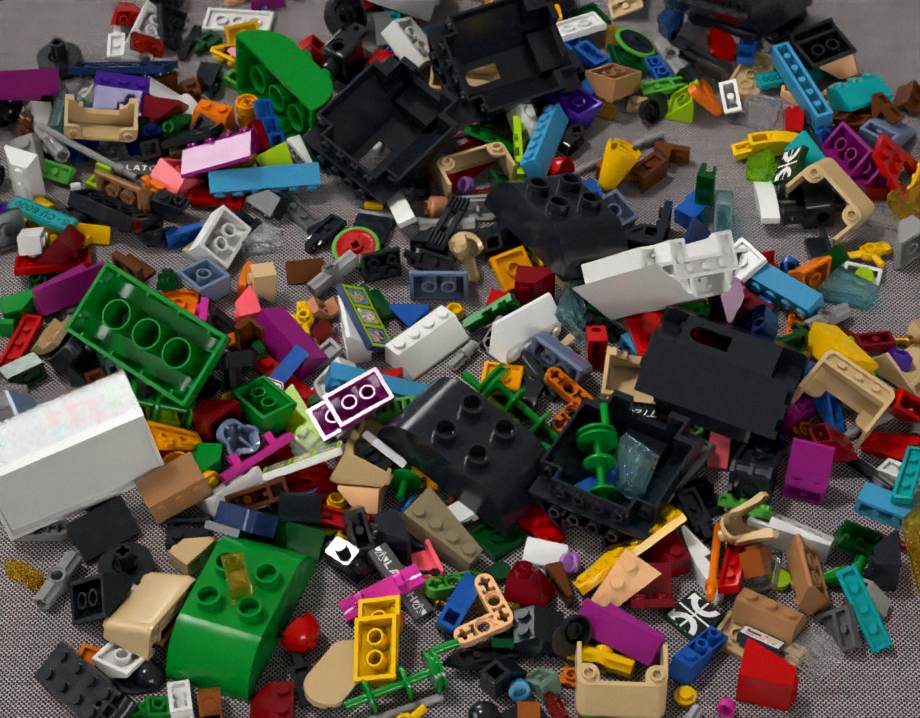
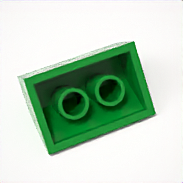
[230,375,297,435]

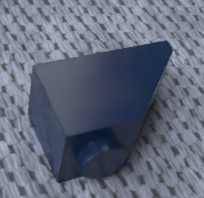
[657,7,684,42]

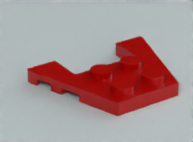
[871,133,918,206]

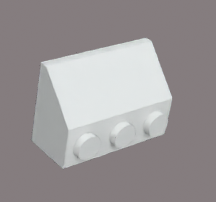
[380,16,431,72]
[4,145,46,201]
[188,205,252,270]
[338,295,375,363]
[196,466,263,521]

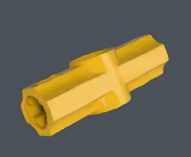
[567,644,636,678]

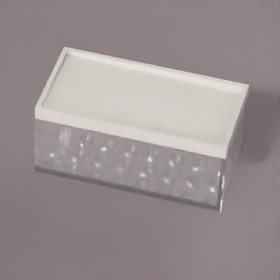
[0,370,164,541]

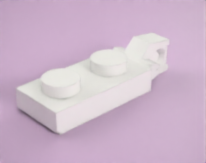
[107,25,126,61]

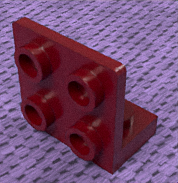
[629,562,675,608]

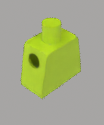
[254,142,293,167]

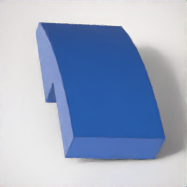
[643,54,673,80]

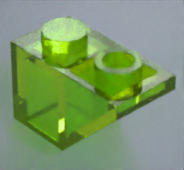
[746,147,775,182]

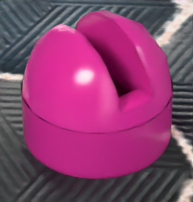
[716,697,736,718]

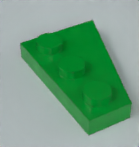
[463,126,524,156]
[462,293,522,332]

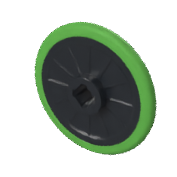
[615,28,656,58]

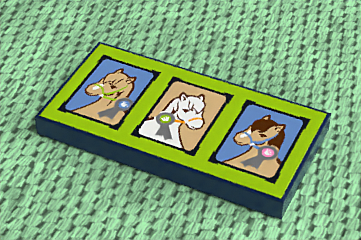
[335,283,391,353]

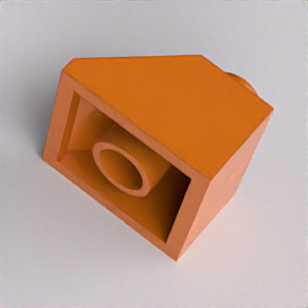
[189,99,236,130]
[787,255,832,291]

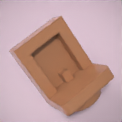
[308,296,339,322]

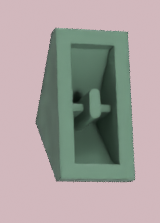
[524,666,562,704]

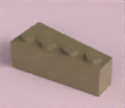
[402,486,483,572]

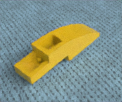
[731,131,799,161]

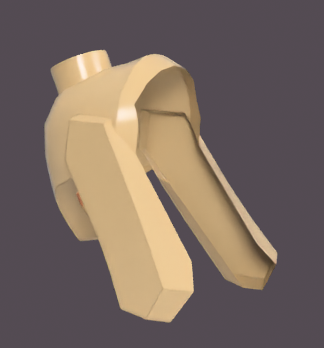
[448,231,484,283]
[718,491,779,546]

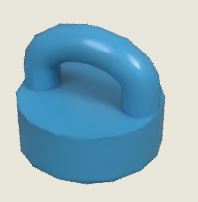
[508,678,531,702]

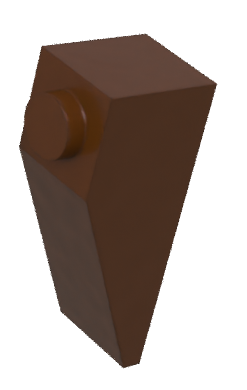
[224,475,292,509]

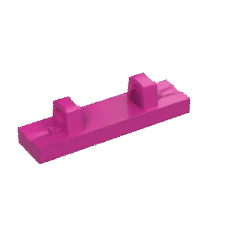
[218,431,295,483]
[338,563,426,623]

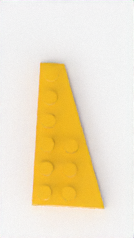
[573,503,687,595]

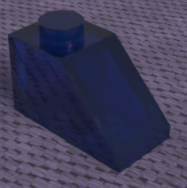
[125,121,163,157]
[67,139,99,164]

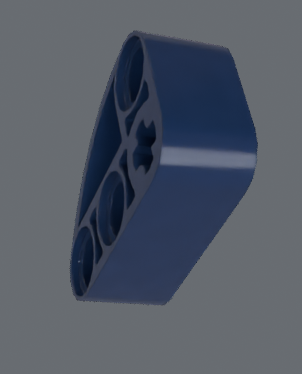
[718,304,778,352]
[214,501,279,538]

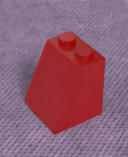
[735,638,800,712]

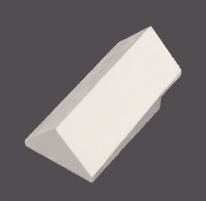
[124,0,163,58]
[746,514,835,564]

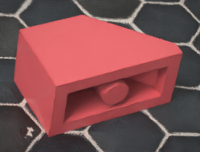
[233,285,261,323]
[706,431,731,471]

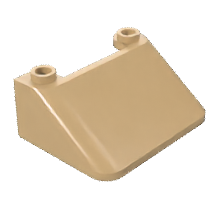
[872,318,920,398]

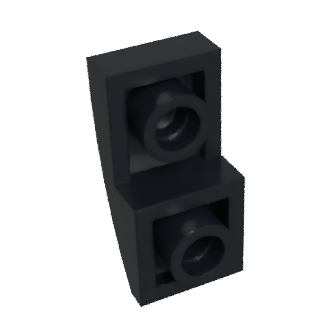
[512,379,546,418]
[686,476,724,516]

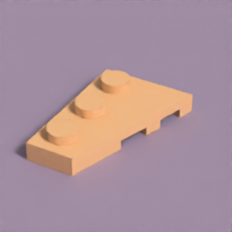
[590,548,662,608]

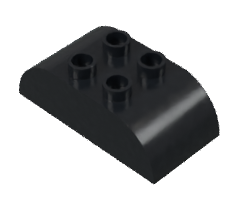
[484,173,628,282]
[377,377,547,537]

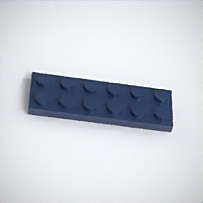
[68,61,179,77]

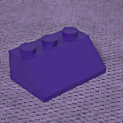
[92,71,150,119]
[539,88,603,129]

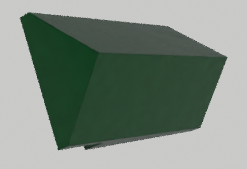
[256,509,337,564]

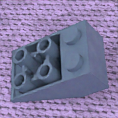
[858,116,917,149]

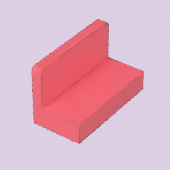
[411,539,444,587]

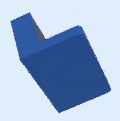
[164,222,202,251]

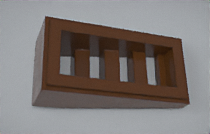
[545,561,573,609]

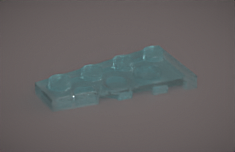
[555,279,587,342]

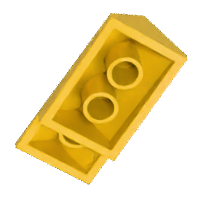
[804,321,879,373]
[353,595,401,687]

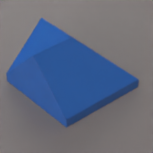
[390,304,430,328]

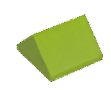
[665,79,700,123]

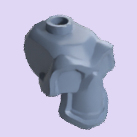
[216,418,261,460]

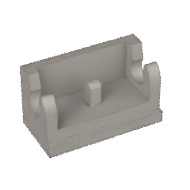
[458,194,497,222]

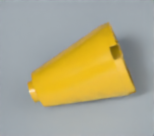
[598,138,641,191]

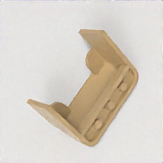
[429,142,516,201]
[785,157,874,246]
[791,350,895,449]
[575,641,668,718]

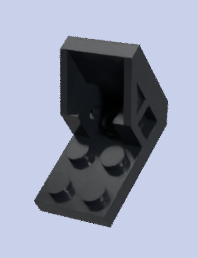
[624,200,673,250]
[727,434,789,505]

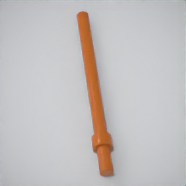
[705,523,721,601]

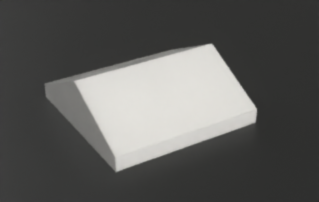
[91,641,154,678]

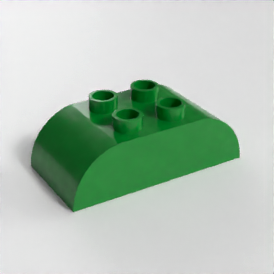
[235,30,333,162]
[64,261,232,409]
[166,535,316,703]

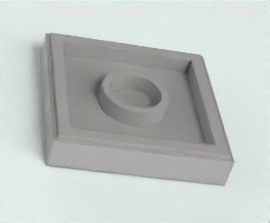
[362,430,407,469]

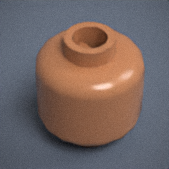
[423,196,451,219]

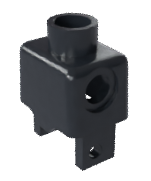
[320,22,372,85]
[777,178,846,229]

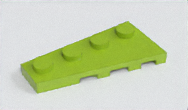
[512,116,527,180]
[283,384,331,452]

